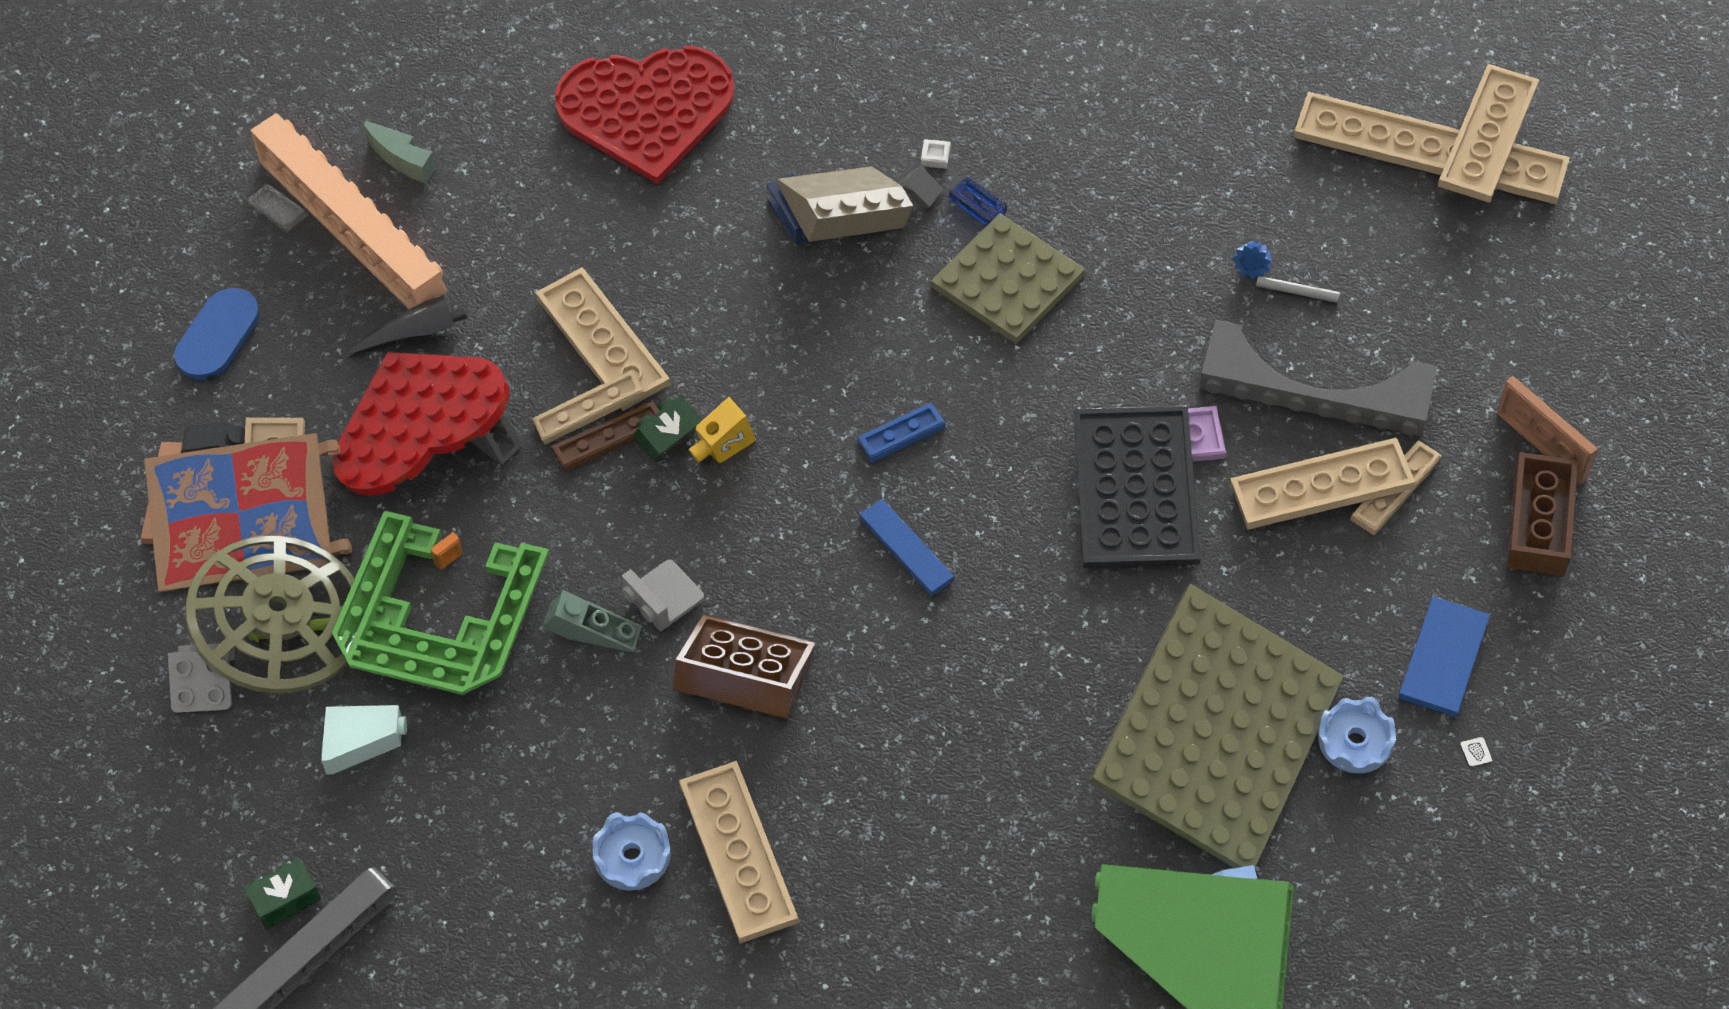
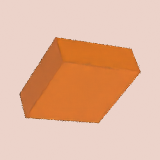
[430,532,463,570]

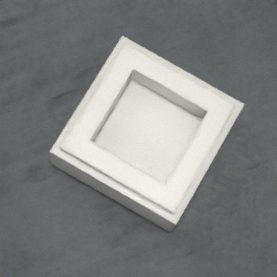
[921,139,951,169]

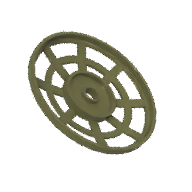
[185,536,355,693]

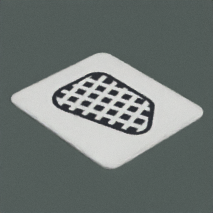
[1461,737,1492,766]

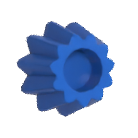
[1233,241,1272,279]

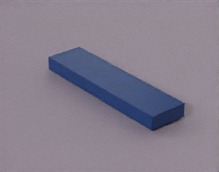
[860,499,954,597]

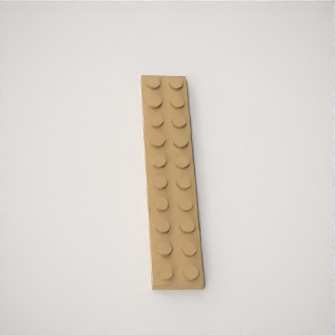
[1293,92,1570,204]

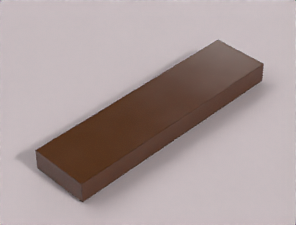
[551,401,659,472]

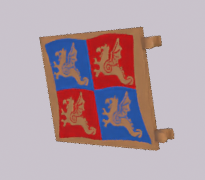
[144,433,352,593]

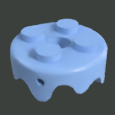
[1318,697,1396,774]
[593,812,671,891]

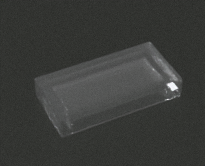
[248,183,306,232]

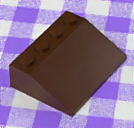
[673,614,815,718]

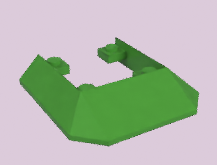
[332,511,549,695]

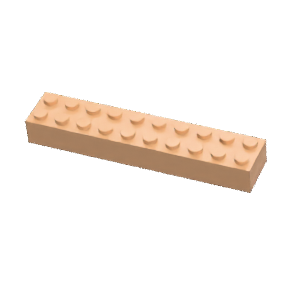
[250,113,447,309]

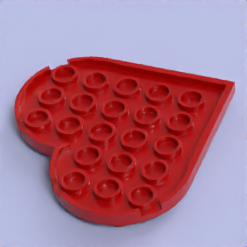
[555,46,734,184]
[333,352,509,496]

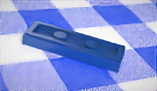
[857,402,945,463]

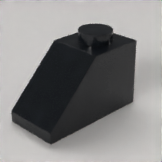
[180,422,245,453]

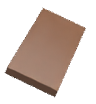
[1497,376,1598,485]

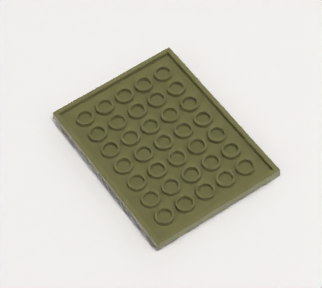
[1089,584,1344,868]

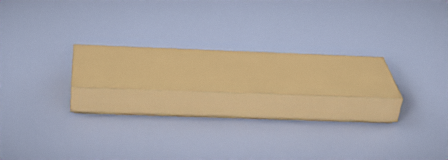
[532,369,646,445]
[1351,440,1442,536]

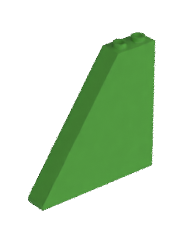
[1092,864,1294,1009]

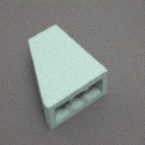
[321,705,407,774]

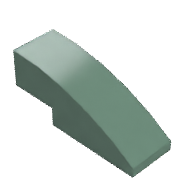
[364,121,436,184]

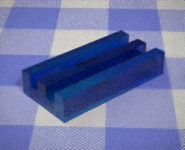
[949,176,1007,226]

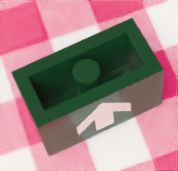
[632,395,702,461]
[244,858,322,930]

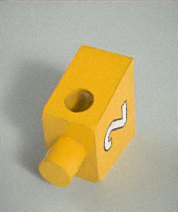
[688,397,756,463]

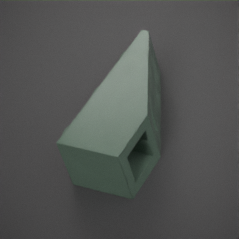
[542,590,642,652]

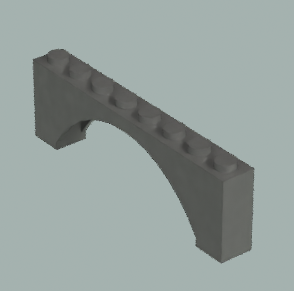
[1199,320,1438,437]

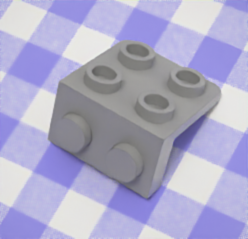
[622,560,704,632]
[168,643,235,713]

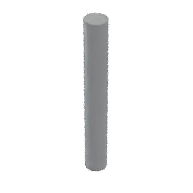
[1256,276,1340,303]

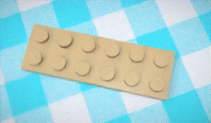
[1438,64,1539,203]
[535,267,670,411]
[1231,438,1415,530]
[679,761,799,943]

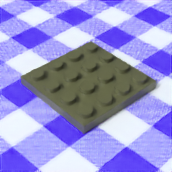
[931,213,1085,344]

